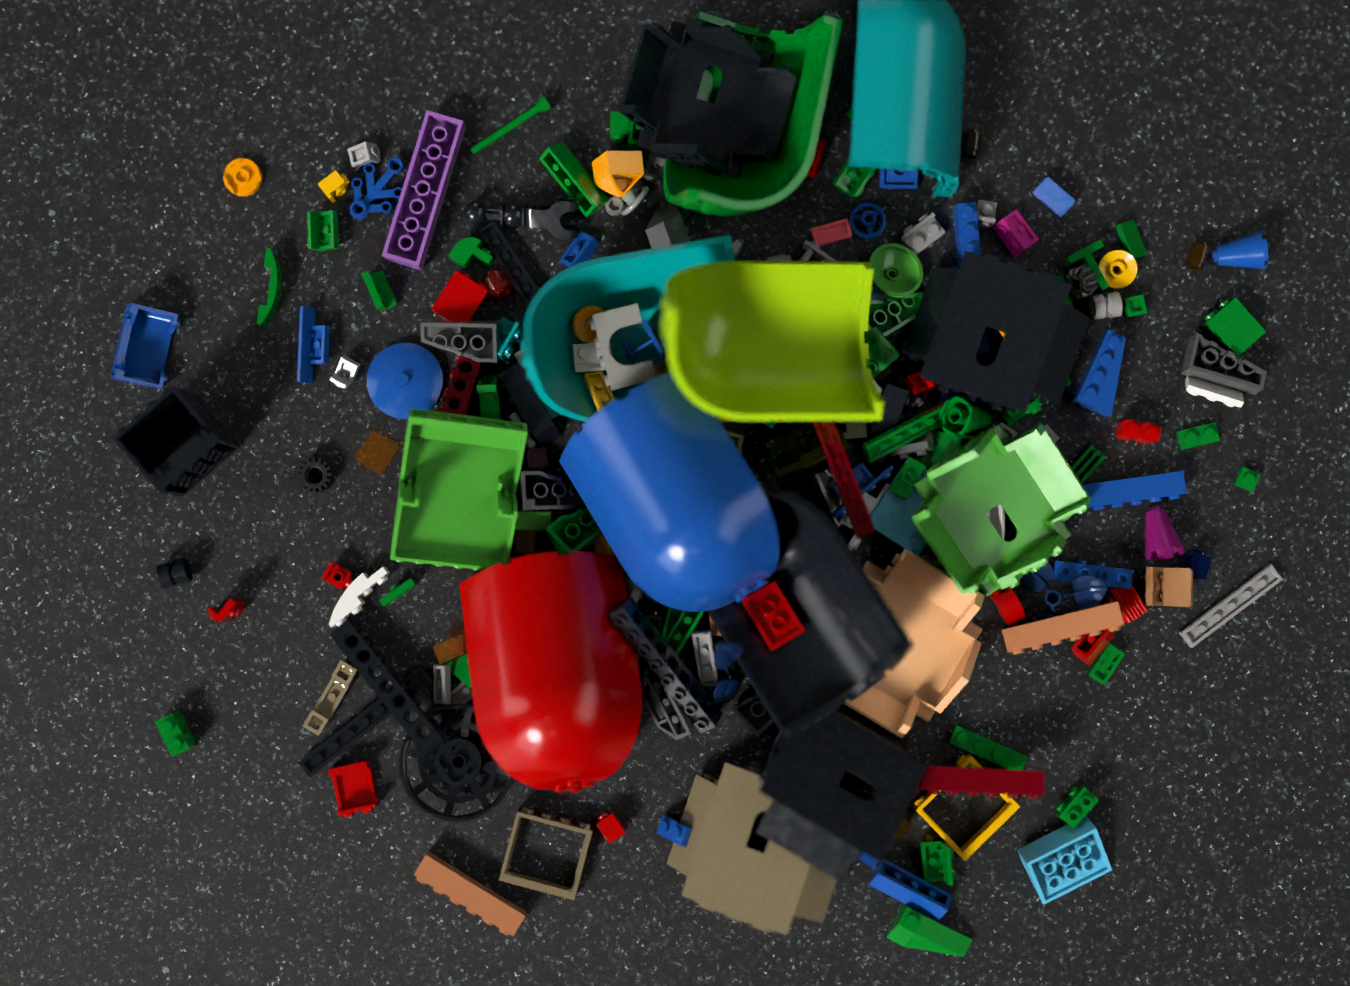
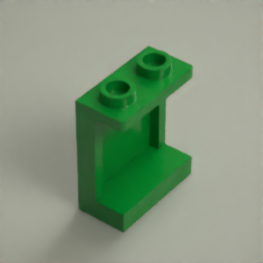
[1202,297,1266,357]

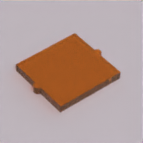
[355,431,399,475]

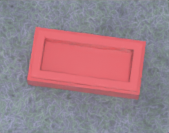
[811,218,853,247]

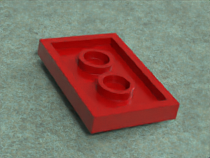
[741,581,805,651]

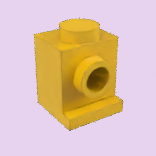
[318,170,349,203]

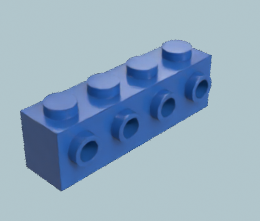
[869,859,952,921]

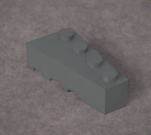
[1181,333,1267,395]

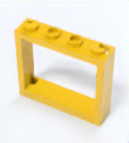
[913,754,1020,861]

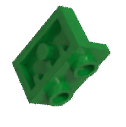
[361,270,397,312]

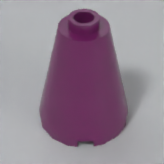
[1145,506,1185,561]

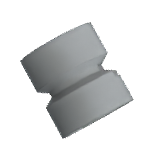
[1089,292,1123,320]

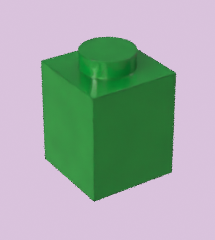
[610,111,630,142]

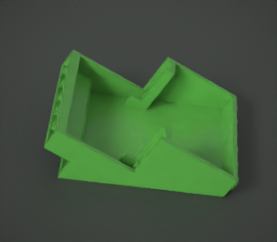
[390,408,528,571]

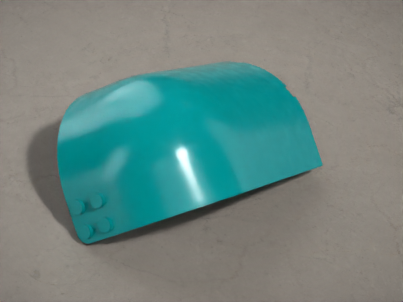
[849,0,966,197]
[521,235,735,422]

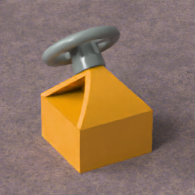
[592,151,649,216]

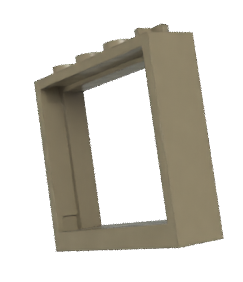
[499,807,593,900]

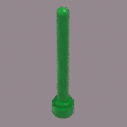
[471,96,551,154]

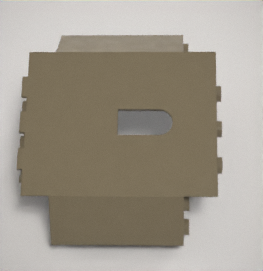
[667,763,837,935]

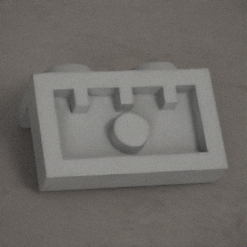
[901,212,946,255]

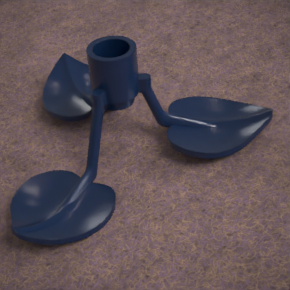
[1022,563,1108,648]
[712,638,743,704]

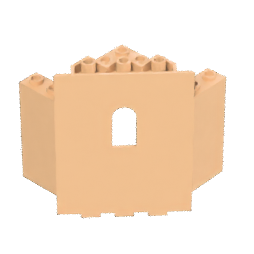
[844,548,985,738]

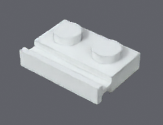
[572,342,612,373]

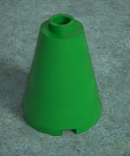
[939,397,991,436]

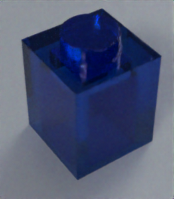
[1183,550,1212,580]

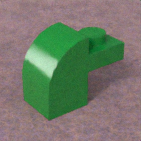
[448,237,495,269]

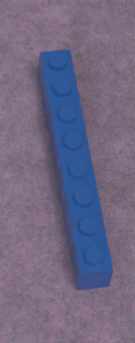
[953,202,991,358]

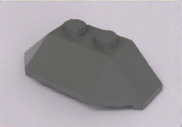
[645,203,691,249]
[640,667,693,740]

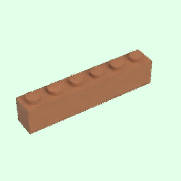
[1002,601,1124,655]
[414,851,527,936]

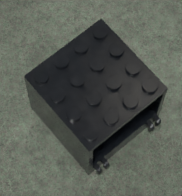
[112,386,241,497]

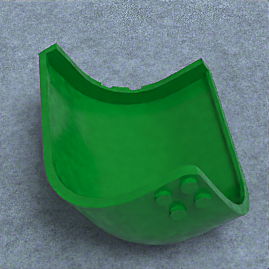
[663,11,842,216]

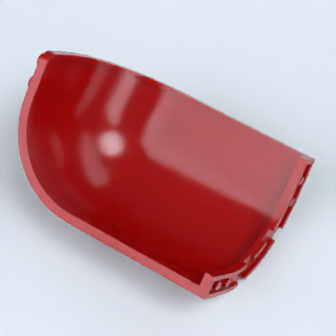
[459,551,642,793]

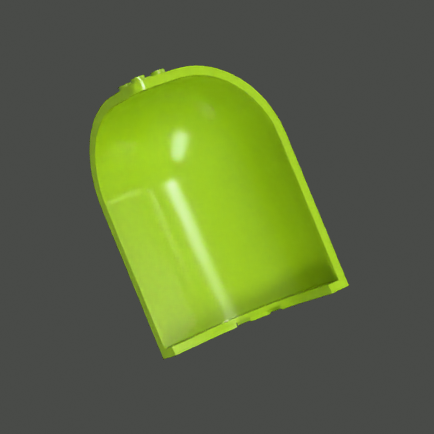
[661,261,884,421]

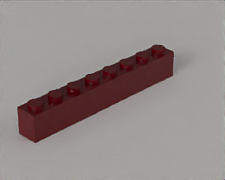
[916,766,1044,800]

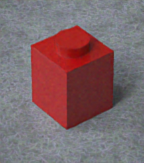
[596,811,626,844]

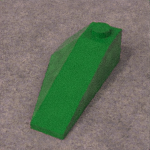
[864,292,924,337]
[545,508,603,555]
[886,903,973,957]

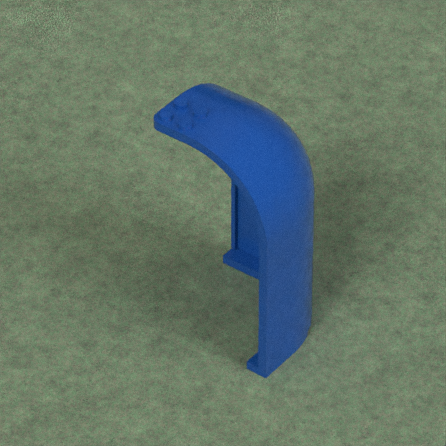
[559,371,779,612]

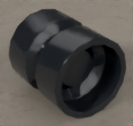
[157,558,193,589]

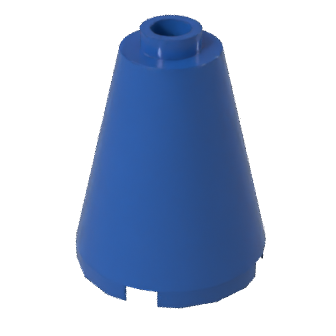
[1212,230,1269,269]

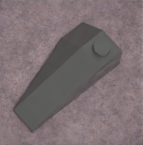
[420,321,502,362]

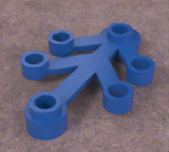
[350,157,404,220]

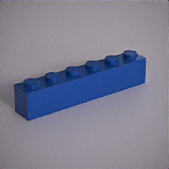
[1082,471,1187,512]

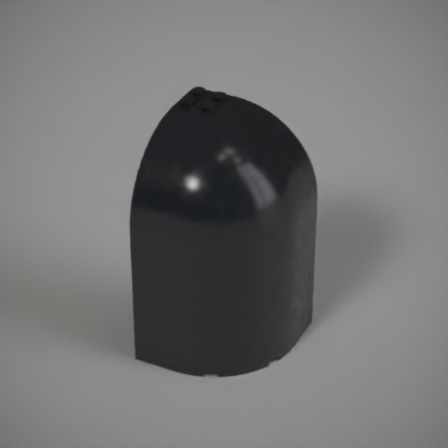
[708,490,914,739]

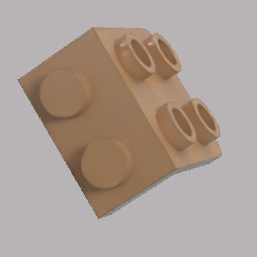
[1144,567,1193,607]

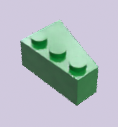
[662,607,704,655]

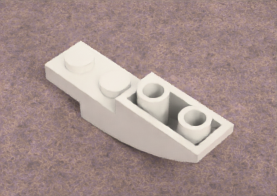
[329,567,390,627]

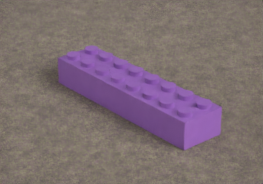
[382,110,466,271]

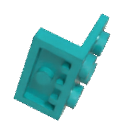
[498,317,523,361]

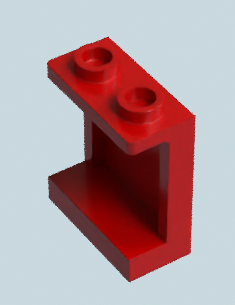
[431,271,490,321]
[328,759,379,818]

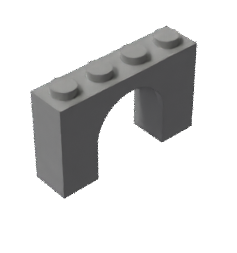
[589,302,656,391]

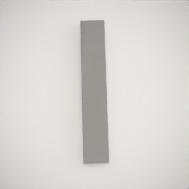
[1179,564,1283,648]

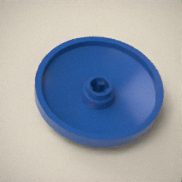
[367,343,444,419]

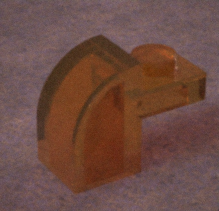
[433,633,467,664]

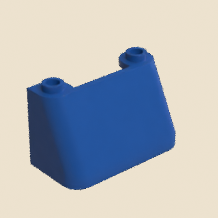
[111,303,180,389]

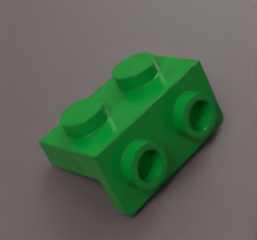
[832,156,876,197]
[307,210,339,252]
[1054,784,1098,829]

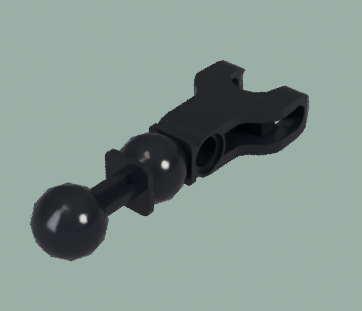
[464,197,580,239]

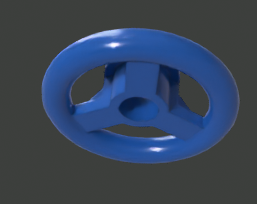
[848,202,886,239]

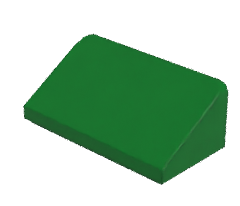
[1116,220,1148,260]

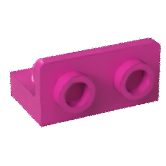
[993,209,1039,257]

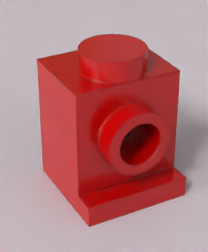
[321,562,355,590]

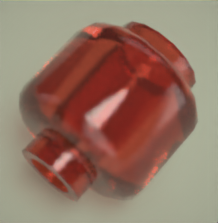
[484,269,512,298]

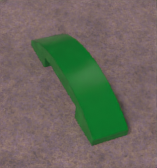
[257,248,282,327]

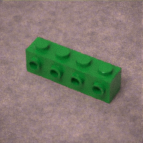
[539,141,609,217]

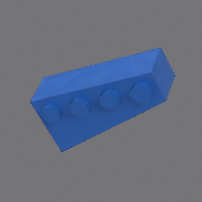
[1071,329,1126,417]

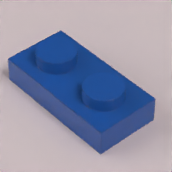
[657,815,692,847]

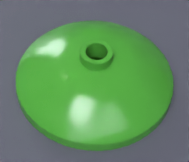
[869,243,923,298]

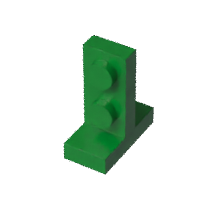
[1063,239,1109,293]
[476,375,501,420]

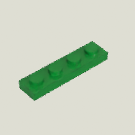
[948,725,1027,770]

